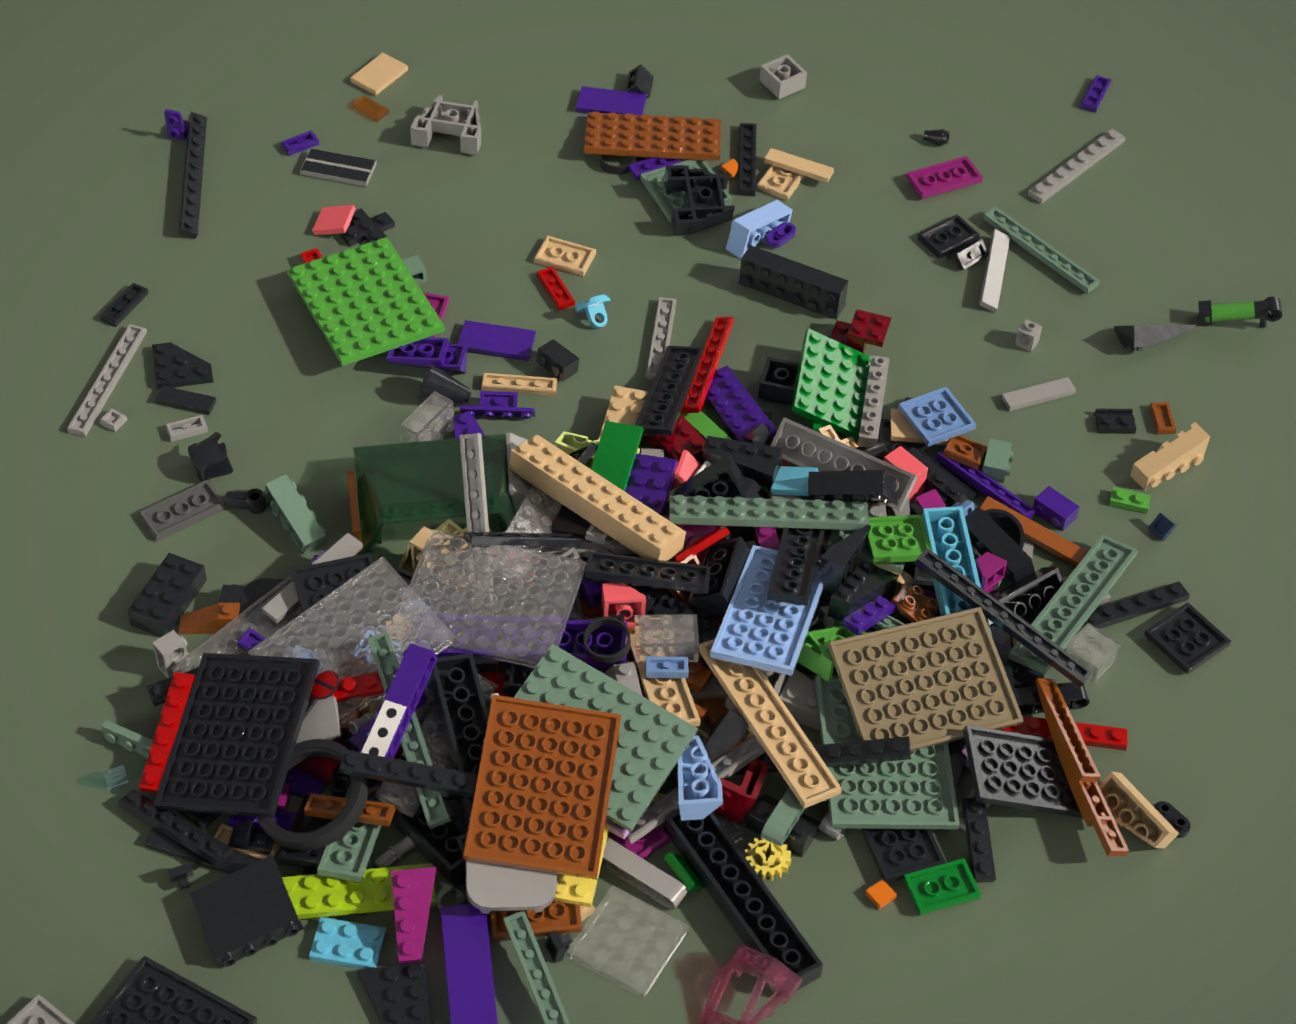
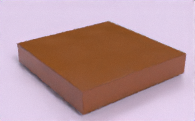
[942,435,988,470]

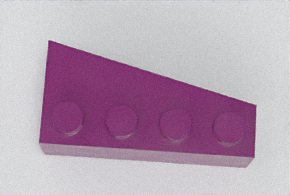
[391,867,436,965]

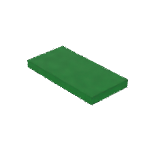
[591,421,643,492]

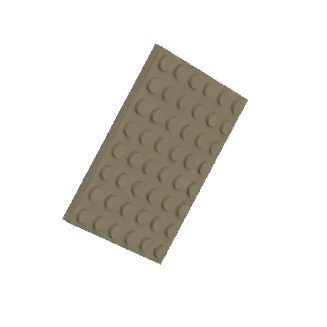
[828,607,1024,751]

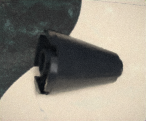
[417,364,471,405]

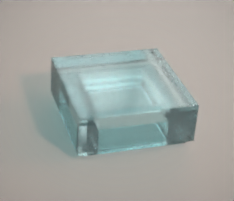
[103,765,128,790]

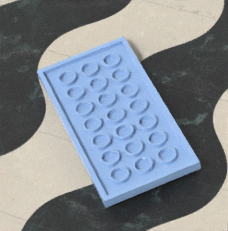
[710,545,824,676]

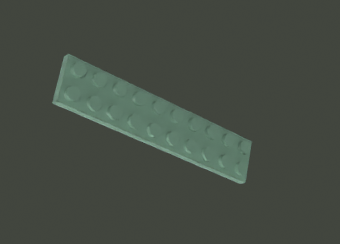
[669,495,870,530]
[1008,534,1138,675]

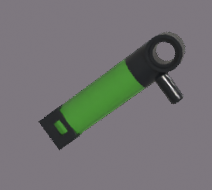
[1198,296,1283,328]

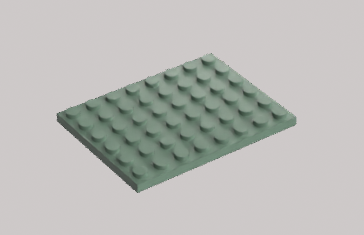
[483,644,698,832]
[815,675,960,829]

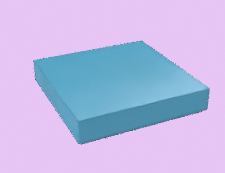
[771,466,818,496]

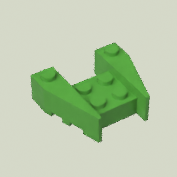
[797,619,867,682]

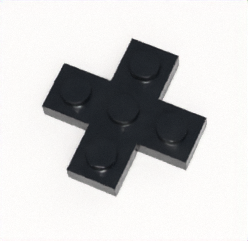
[340,208,395,247]

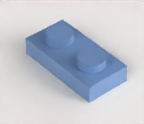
[646,656,689,678]

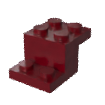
[830,309,892,353]

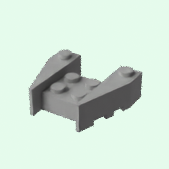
[411,95,481,155]

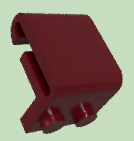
[713,760,768,823]

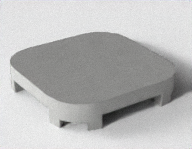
[466,860,557,914]

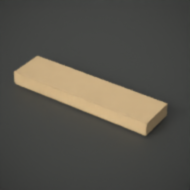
[764,148,834,183]
[481,373,557,396]

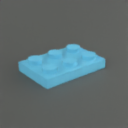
[309,917,387,969]

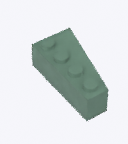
[264,474,326,554]

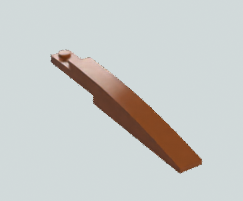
[1035,678,1129,856]

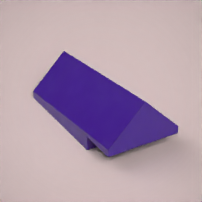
[387,337,467,373]

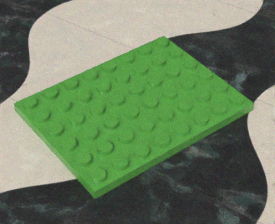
[287,237,445,366]

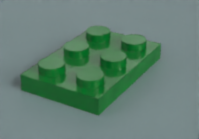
[903,858,982,916]

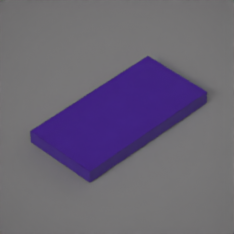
[576,86,647,116]
[458,320,536,361]

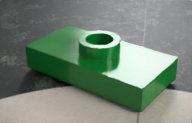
[664,852,704,892]

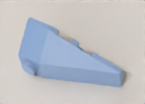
[678,735,723,821]

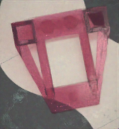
[700,944,803,1024]

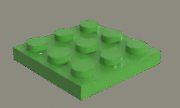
[867,515,932,563]

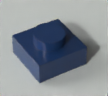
[1148,513,1177,540]

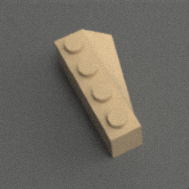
[1098,772,1179,849]

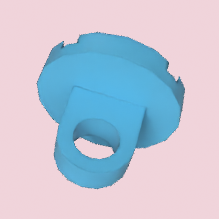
[575,294,611,329]

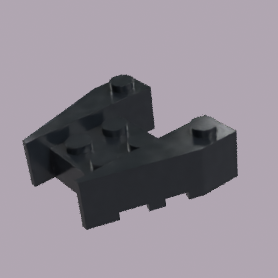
[664,165,735,235]

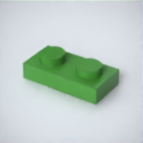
[1109,487,1151,514]

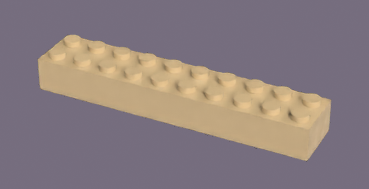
[509,435,686,561]

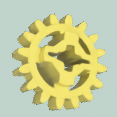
[744,837,791,881]

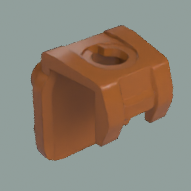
[889,583,939,623]

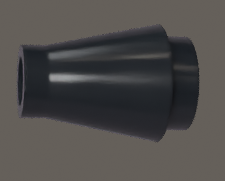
[924,129,950,146]

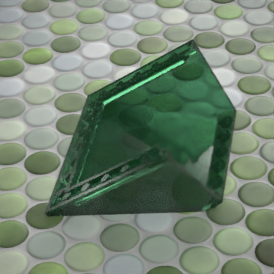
[353,434,519,554]

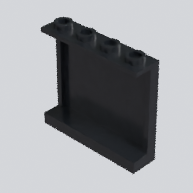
[189,855,304,968]

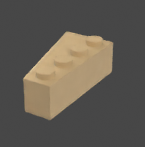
[1130,422,1210,491]

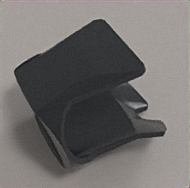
[188,432,233,482]

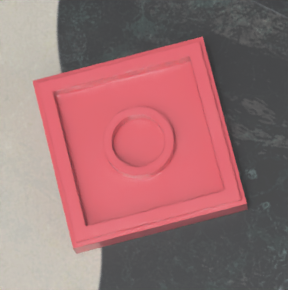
[312,205,356,235]

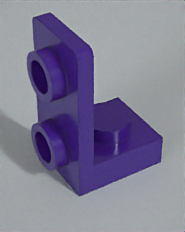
[164,109,188,140]

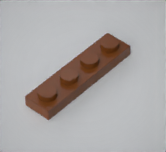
[304,794,395,826]

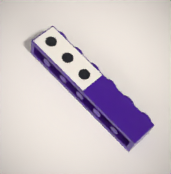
[358,643,438,758]

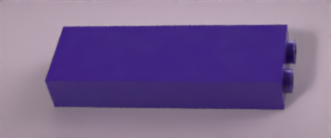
[440,904,498,1024]

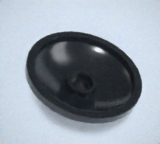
[970,509,1025,560]

